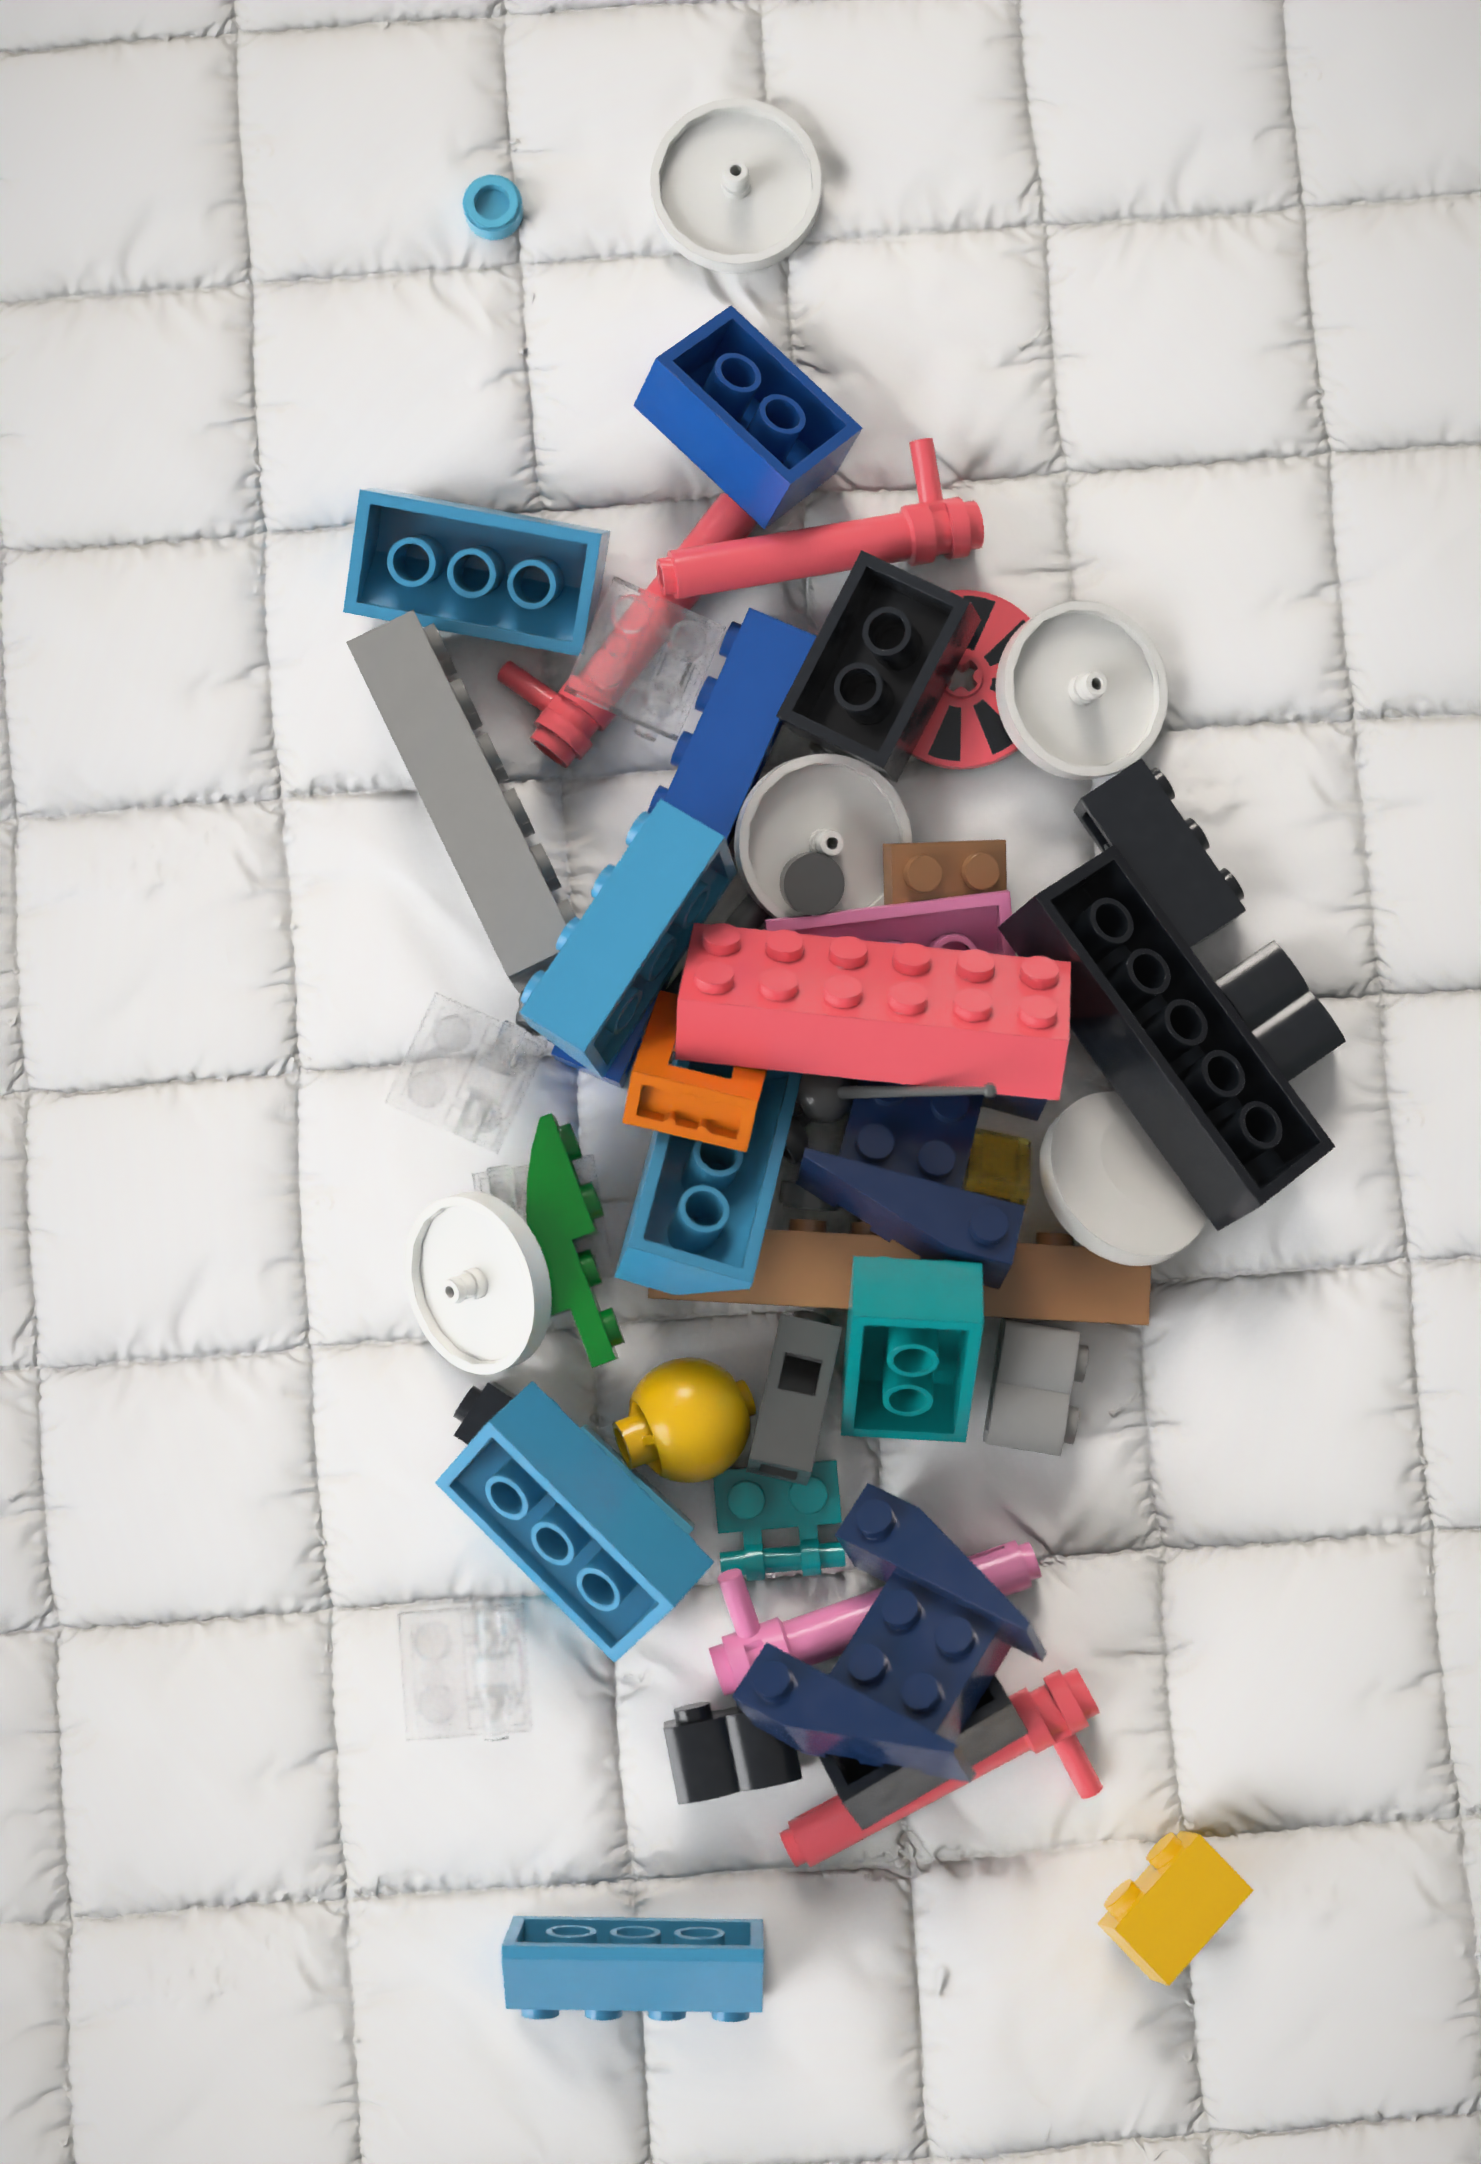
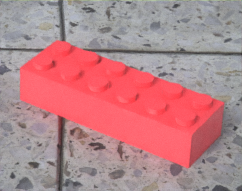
[675,923,1071,1101]

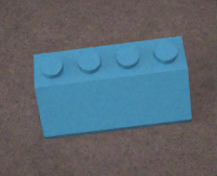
[343,488,611,657]
[519,799,737,1079]
[614,1055,802,1295]
[435,1381,714,1663]
[501,1916,764,2022]

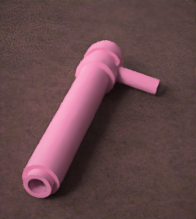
[708,1540,1042,1696]

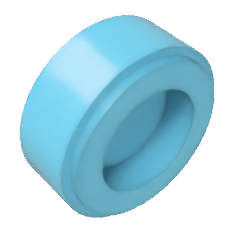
[463,175,524,240]

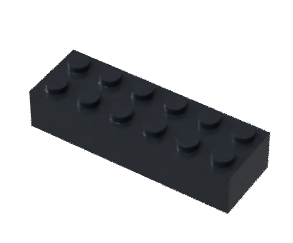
[997,845,1336,1231]

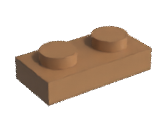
[883,839,1007,905]

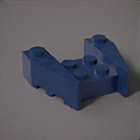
[796,1079,1047,1289]
[732,1483,1047,1782]

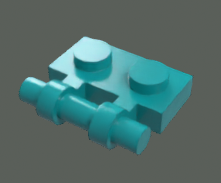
[713,1459,846,1581]

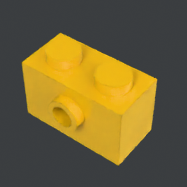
[1097,1831,1254,1986]

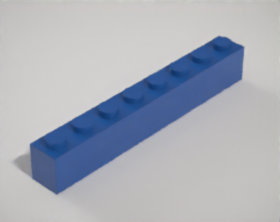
[547,607,817,1088]

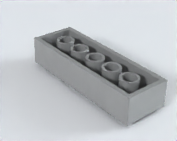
[346,610,577,993]

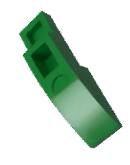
[526,1113,625,1368]

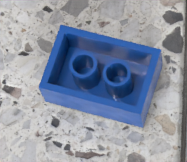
[633,305,863,529]

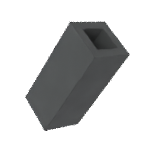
[746,1311,842,1486]

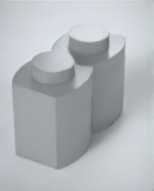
[983,1319,1089,1456]

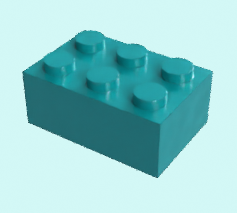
[841,1256,984,1443]

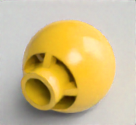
[613,1357,756,1483]

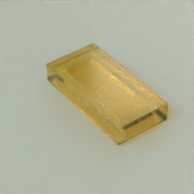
[963,1127,1031,1212]

